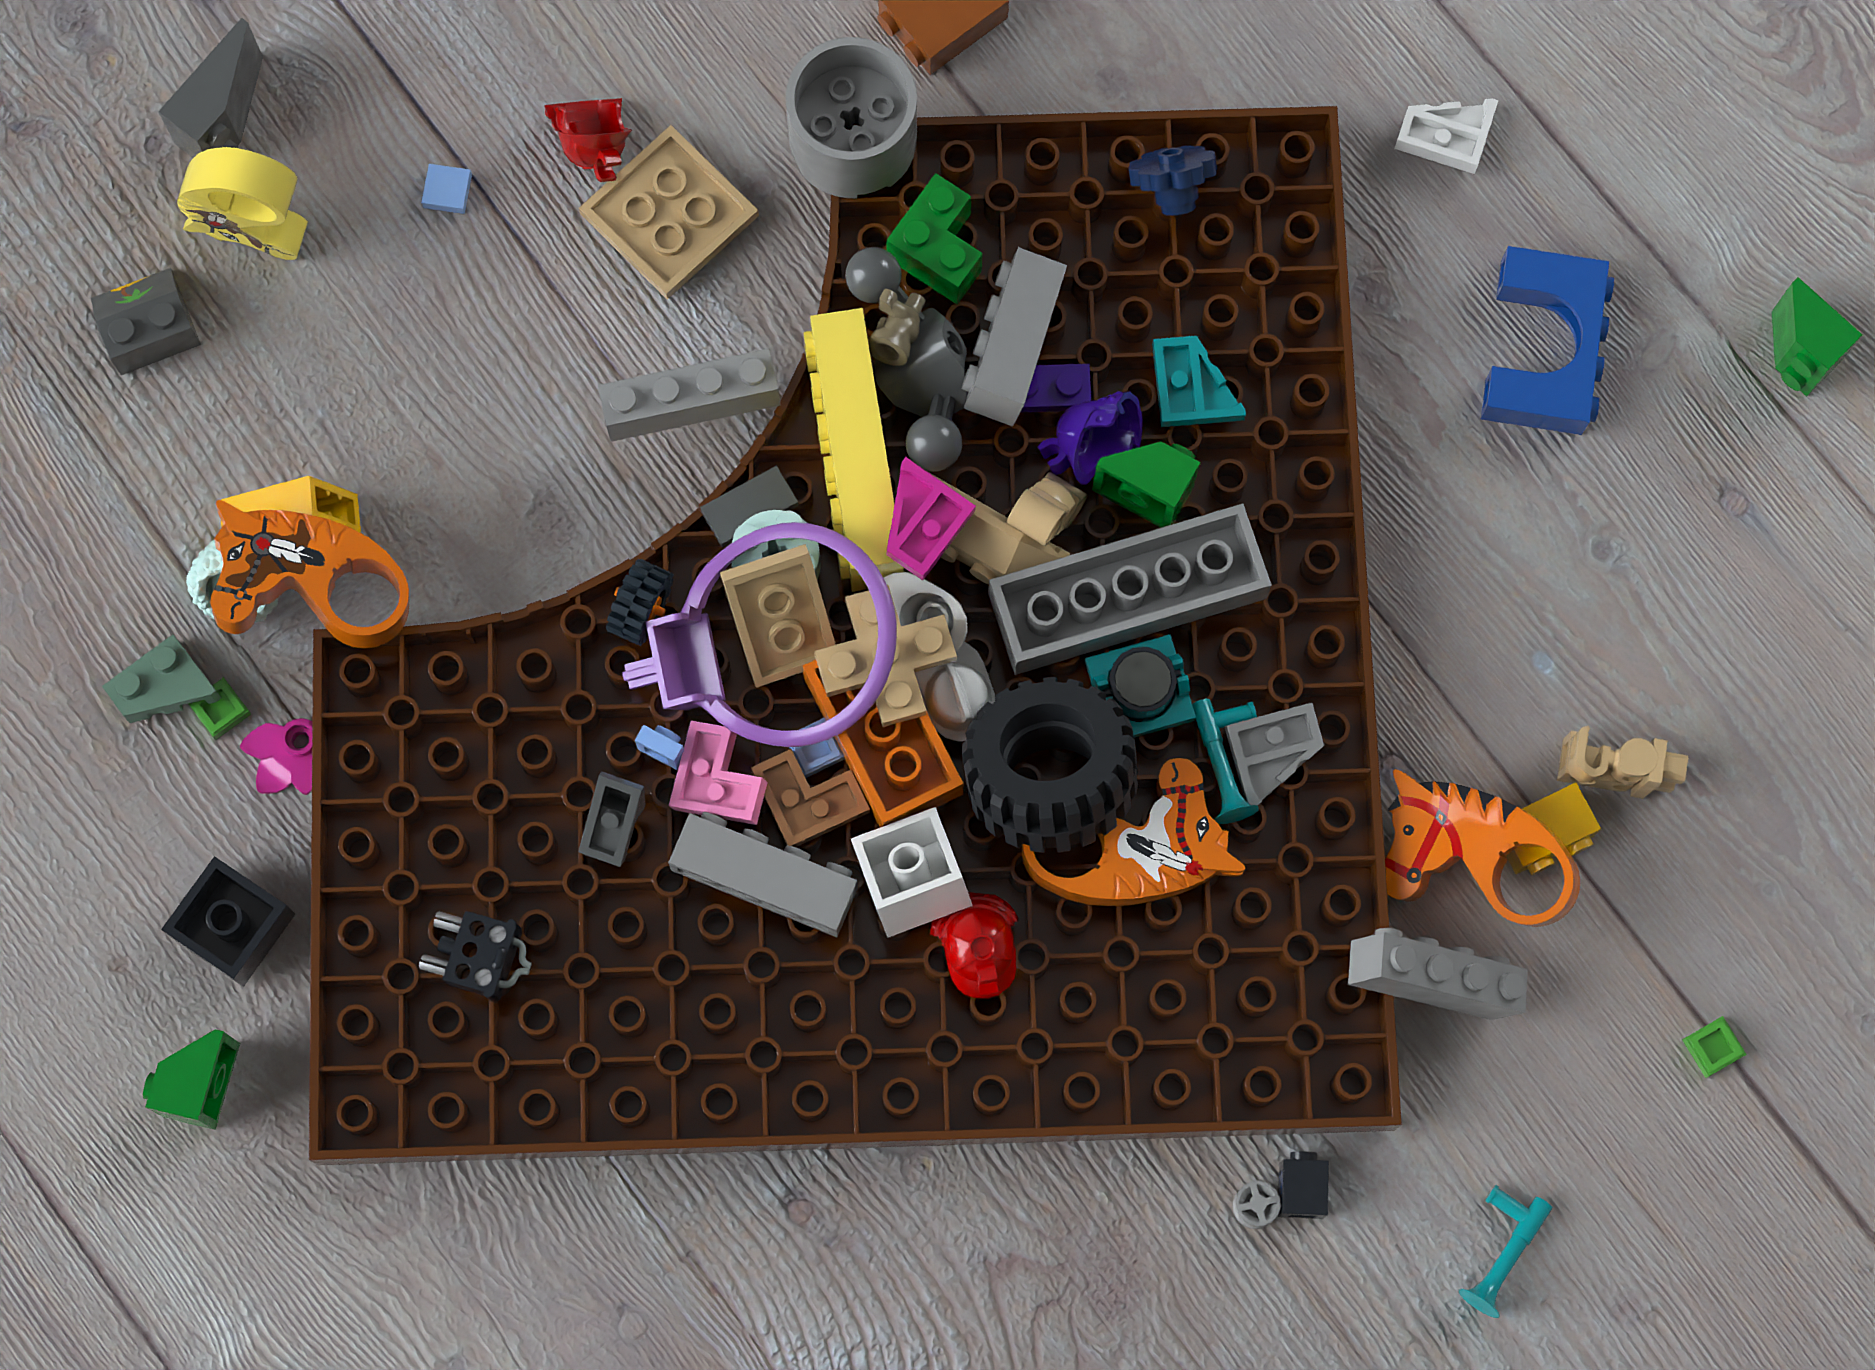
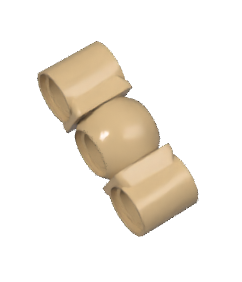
[1007,472,1087,546]

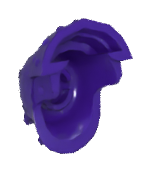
[1038,391,1142,485]

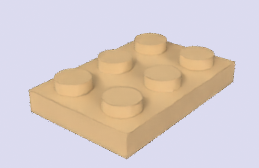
[720,544,836,688]

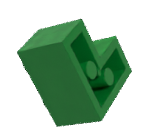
[886,173,983,305]

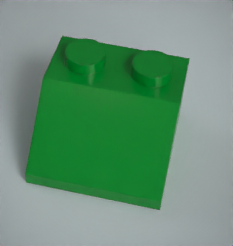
[1771,277,1863,397]
[1092,442,1200,528]
[143,1029,241,1130]

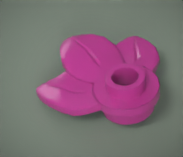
[240,718,312,795]

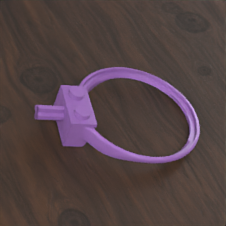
[622,522,897,747]

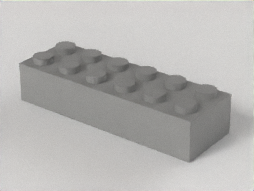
[988,504,1272,675]

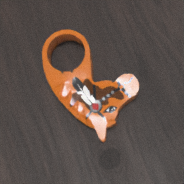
[210,500,409,648]

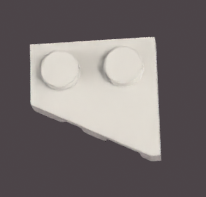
[1394,98,1498,174]

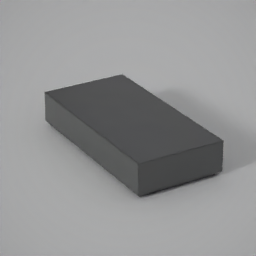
[700,465,798,548]

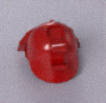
[544,98,632,182]
[930,892,1019,999]

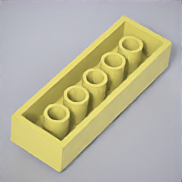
[803,308,904,592]

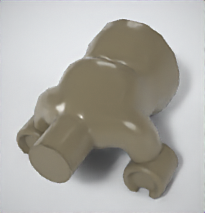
[868,289,925,366]

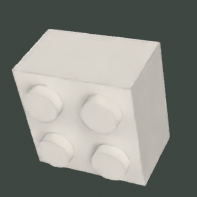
[851,807,973,937]

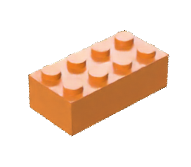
[802,659,964,827]

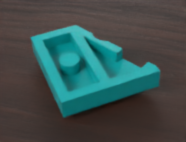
[1152,336,1246,427]

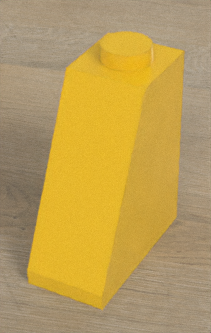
[221,476,361,533]

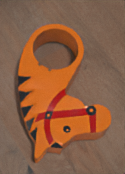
[1385,769,1580,927]

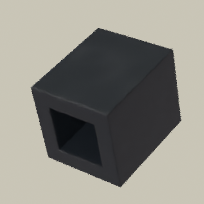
[1278,1151,1329,1219]

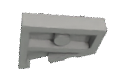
[1224,703,1324,806]

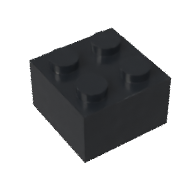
[161,856,296,987]

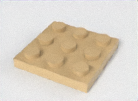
[579,125,759,300]

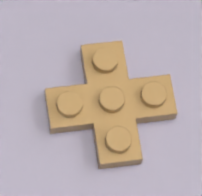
[814,585,957,727]

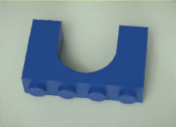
[1480,246,1614,435]

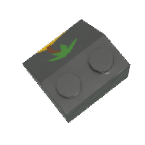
[91,268,201,375]

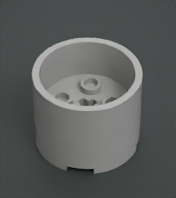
[786,37,917,198]

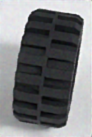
[962,677,1138,853]

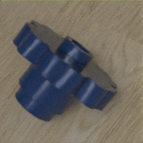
[1129,146,1217,215]

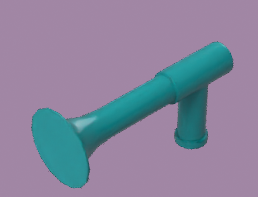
[1192,699,1259,824]
[1459,1185,1553,1318]

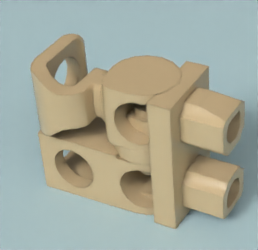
[1557,726,1688,799]

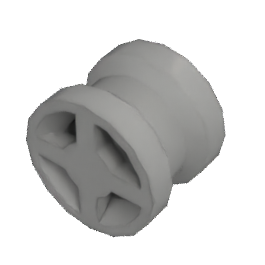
[1233,1181,1281,1229]

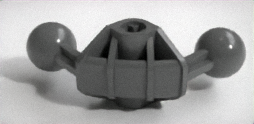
[845,247,968,472]

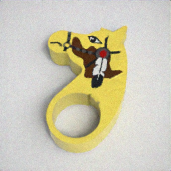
[177,147,308,260]

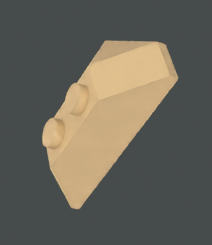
[925,470,1070,584]

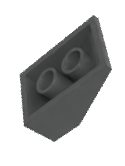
[158,18,263,158]

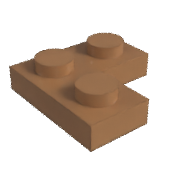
[751,749,870,847]

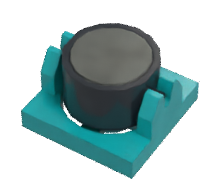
[1085,635,1196,738]

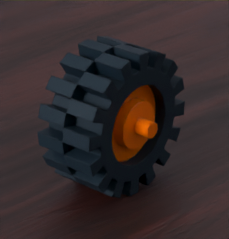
[606,559,674,646]

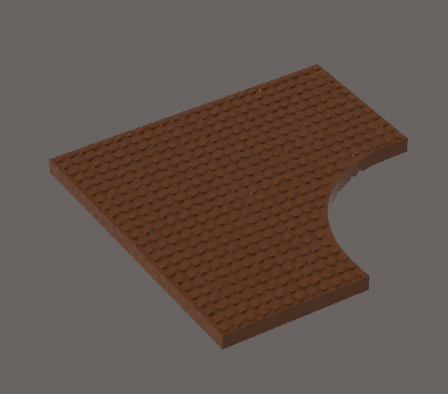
[309,106,1402,1165]

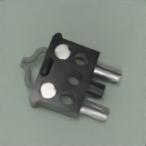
[419,911,532,1003]

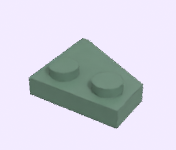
[102,634,221,723]

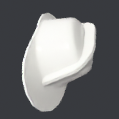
[884,572,967,653]
[915,642,995,742]

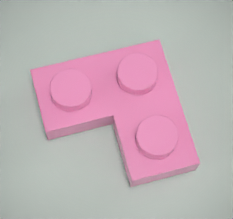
[669,721,768,825]

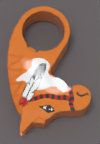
[1022,758,1245,906]

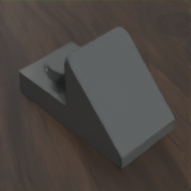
[578,772,646,867]

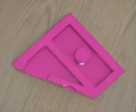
[886,457,976,581]

